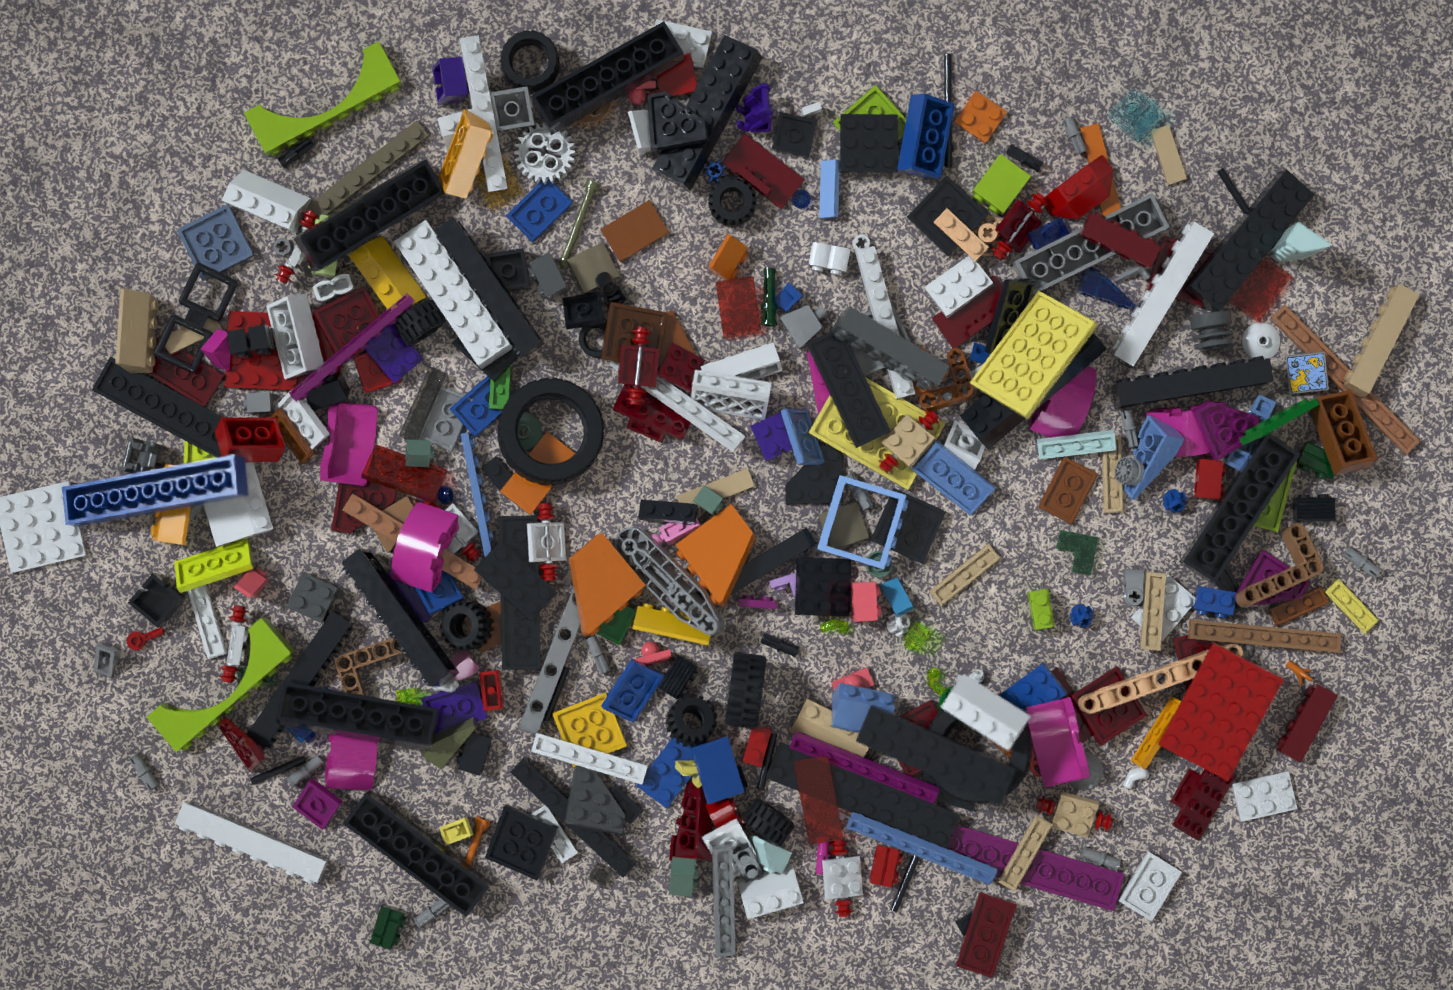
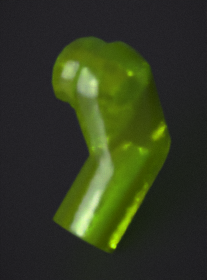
[820,620,849,634]
[927,667,946,696]

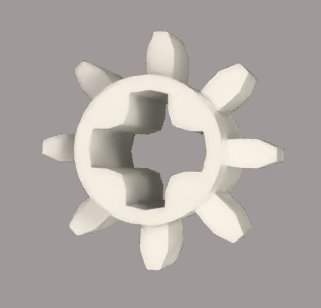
[886,613,910,637]

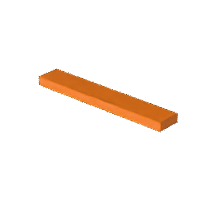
[1080,123,1121,216]

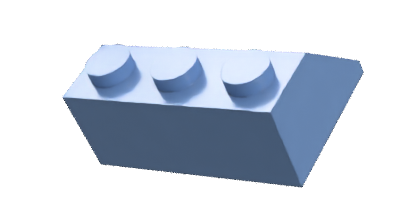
[832,683,895,733]

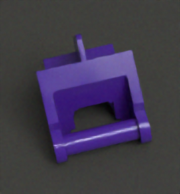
[736,83,773,132]

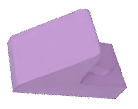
[769,573,796,598]

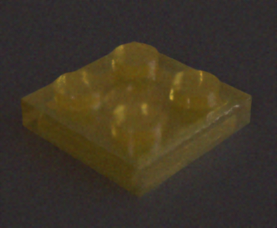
[474,158,523,209]

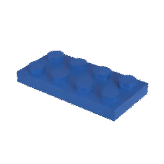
[636,738,707,809]

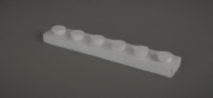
[712,844,735,957]

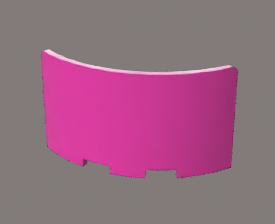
[1029,366,1097,438]
[1146,401,1227,457]
[320,402,378,486]
[391,502,459,593]
[1025,697,1090,787]
[324,734,378,790]

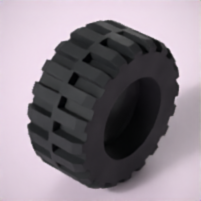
[725,652,767,729]

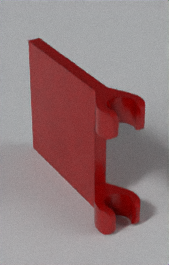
[647,53,697,97]

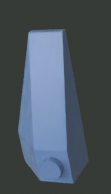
[1123,415,1185,500]

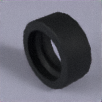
[578,323,606,358]

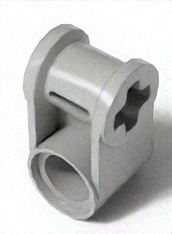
[1123,569,1145,606]

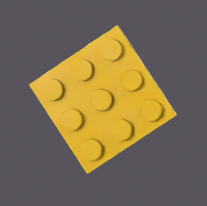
[552,692,627,767]

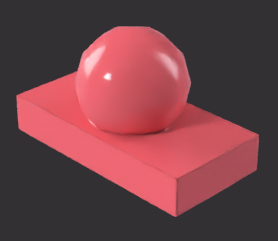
[628,80,656,105]
[634,641,673,666]
[832,667,874,690]

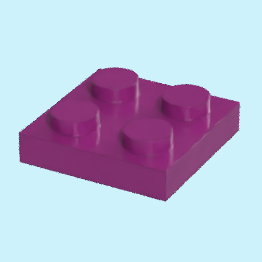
[292,778,343,830]

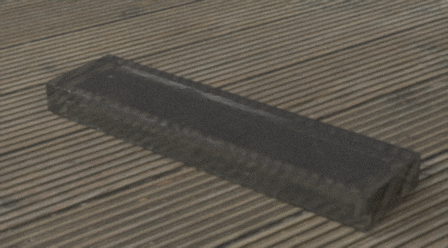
[399,366,447,440]

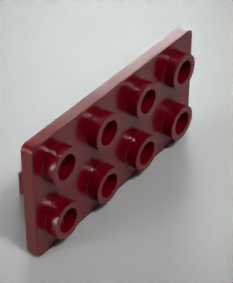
[722,134,804,209]
[932,275,1002,349]
[613,384,691,443]
[1170,769,1236,840]

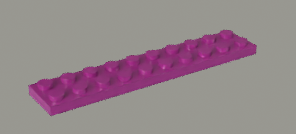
[946,824,1124,911]

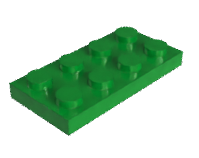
[1239,398,1320,445]

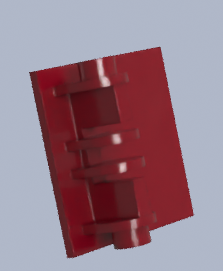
[657,342,705,393]

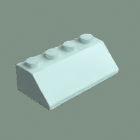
[1268,222,1331,262]

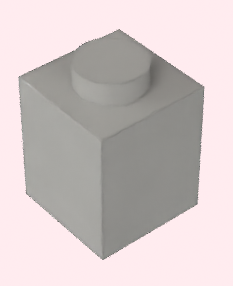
[244,392,274,414]

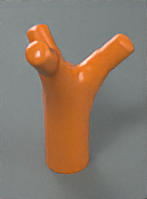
[1285,660,1313,685]

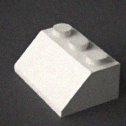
[737,863,803,919]

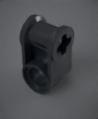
[595,272,627,307]

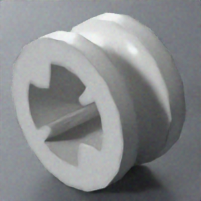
[853,235,870,251]

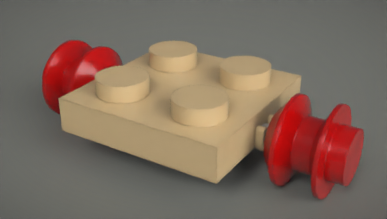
[878,410,939,474]
[1036,791,1114,838]

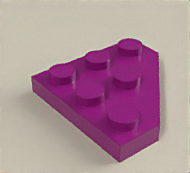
[1192,401,1260,461]
[1234,549,1311,607]

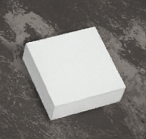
[801,102,822,117]

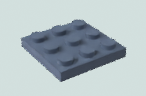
[176,204,254,281]

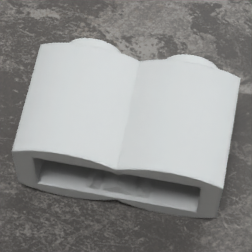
[808,242,851,276]
[313,274,356,303]

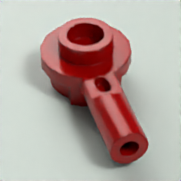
[126,627,165,651]

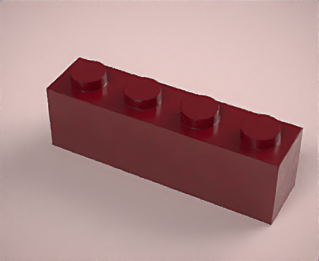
[1079,212,1161,270]
[1276,683,1338,763]

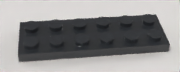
[806,332,891,448]

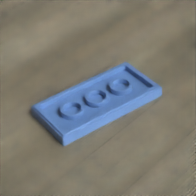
[912,440,996,516]

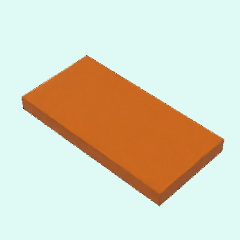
[500,432,575,515]

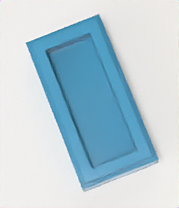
[880,577,914,617]

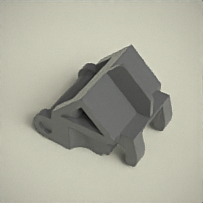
[119,436,166,473]

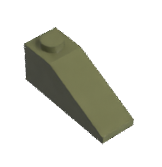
[423,717,477,769]

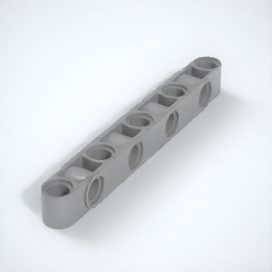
[518,586,580,735]

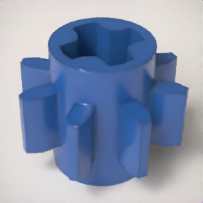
[703,160,726,183]
[1162,489,1187,513]
[1069,604,1094,628]

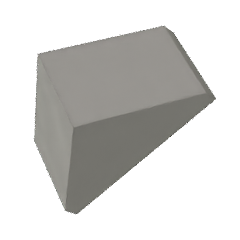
[94,643,122,677]

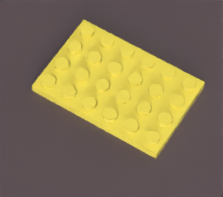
[970,290,1098,419]
[808,377,946,490]

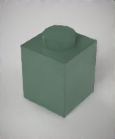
[405,439,434,467]
[693,485,724,515]

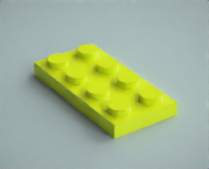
[174,538,253,593]

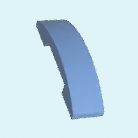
[1225,394,1277,470]

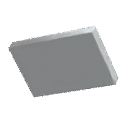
[417,385,473,452]

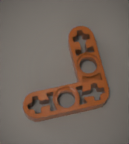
[919,348,975,412]

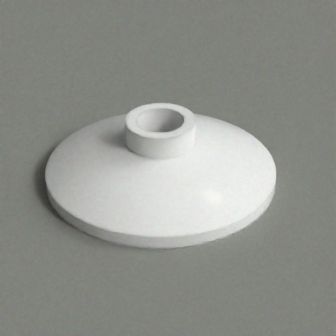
[1242,322,1280,359]

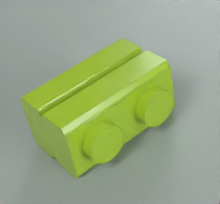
[1027,589,1055,630]

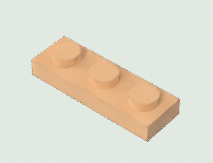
[933,208,989,262]

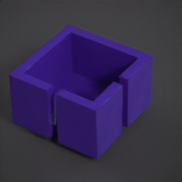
[432,57,469,105]
[750,412,793,462]

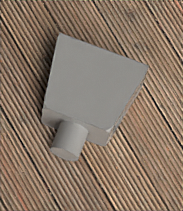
[780,305,828,349]

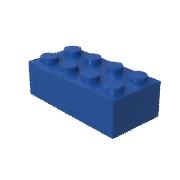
[897,94,954,179]

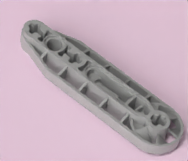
[614,527,725,635]

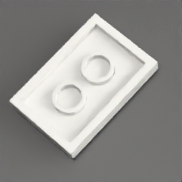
[655,19,712,70]
[924,256,994,318]
[273,389,330,451]
[1131,575,1195,642]
[1231,771,1297,822]
[702,819,760,878]
[1118,851,1182,921]

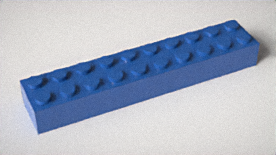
[62,455,249,526]

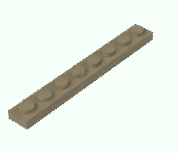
[303,121,429,225]

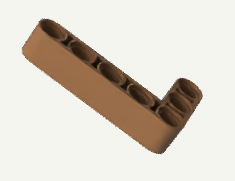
[1236,523,1324,608]
[335,638,402,696]

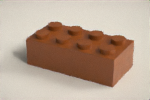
[1310,390,1378,476]

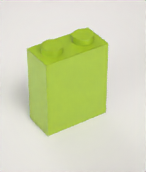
[971,153,1031,215]

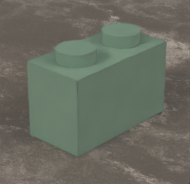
[669,857,699,897]

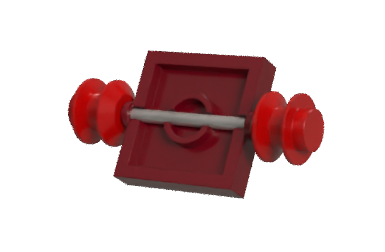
[992,193,1048,261]
[617,327,660,405]

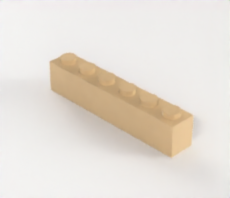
[1344,283,1420,397]

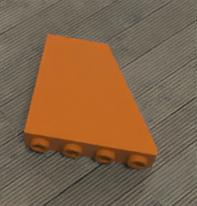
[675,504,756,608]
[569,532,646,636]

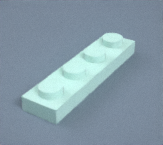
[1037,430,1116,460]

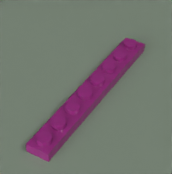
[289,293,415,402]
[789,731,940,804]

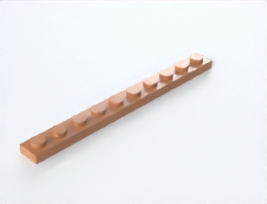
[1270,305,1420,455]

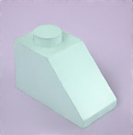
[753,835,792,874]

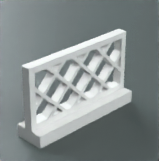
[691,370,771,420]

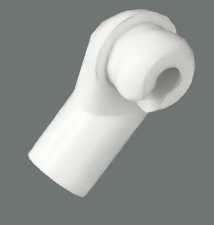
[956,669,984,684]
[433,679,459,693]
[1122,767,1149,789]

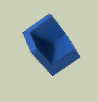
[775,282,803,313]

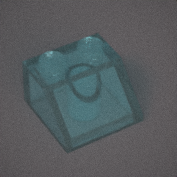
[1107,88,1165,143]

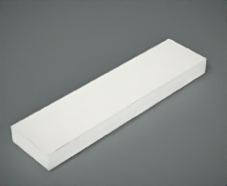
[188,584,227,659]

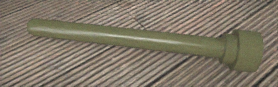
[559,179,601,268]

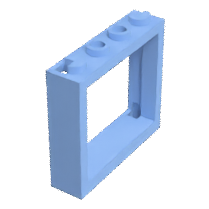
[817,475,909,570]

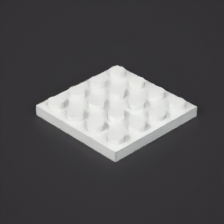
[0,481,87,573]

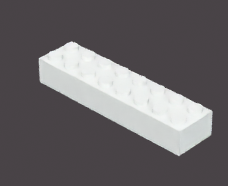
[394,220,513,369]

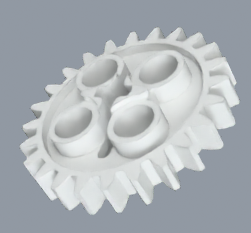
[514,123,576,185]

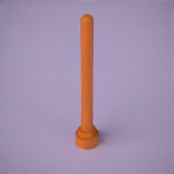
[465,816,491,866]

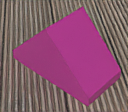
[201,329,231,371]

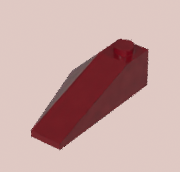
[669,782,712,862]

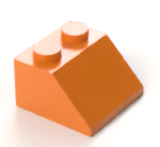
[708,234,749,283]

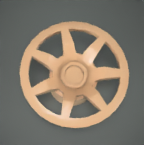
[972,215,1001,257]

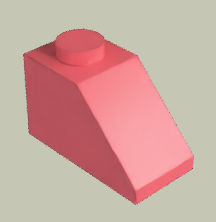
[234,568,270,598]

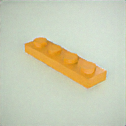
[1130,696,1181,770]

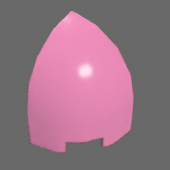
[450,650,480,681]

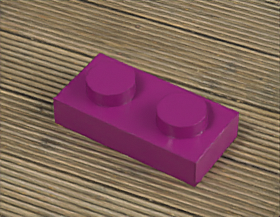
[738,595,777,609]

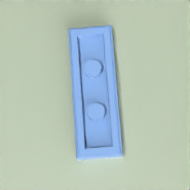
[819,159,840,219]

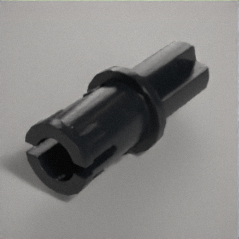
[277,138,314,168]
[1006,144,1043,172]
[761,633,799,657]

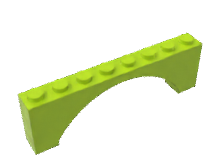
[244,41,402,157]
[147,616,296,752]

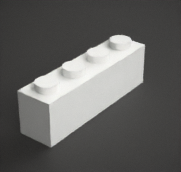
[700,343,782,395]

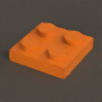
[954,90,1007,144]

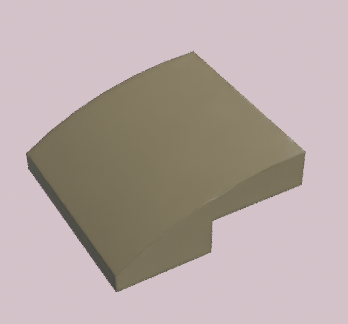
[566,242,620,294]
[818,502,869,549]

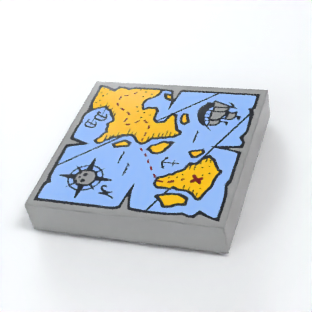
[1285,351,1329,394]

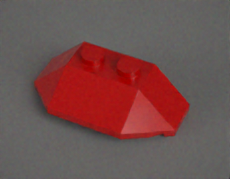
[1043,155,1114,220]

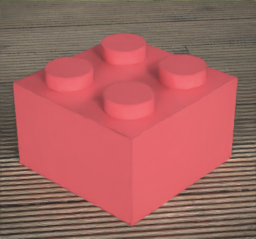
[851,582,881,622]

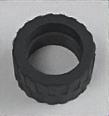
[501,30,560,93]

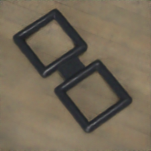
[153,263,238,374]

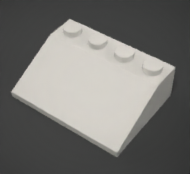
[203,462,273,547]

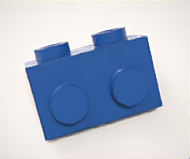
[1192,586,1236,618]

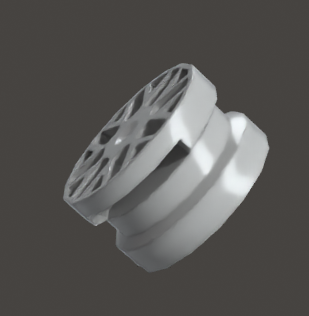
[1115,457,1144,486]

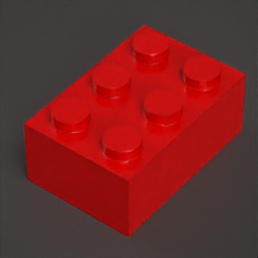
[215,417,285,462]

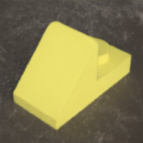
[675,760,702,788]
[439,817,474,845]

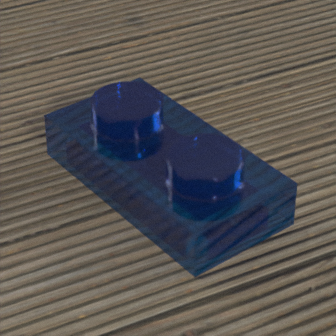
[1027,217,1069,251]

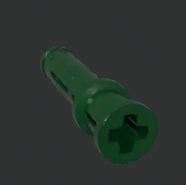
[761,268,778,327]

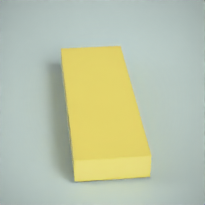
[1324,579,1379,634]

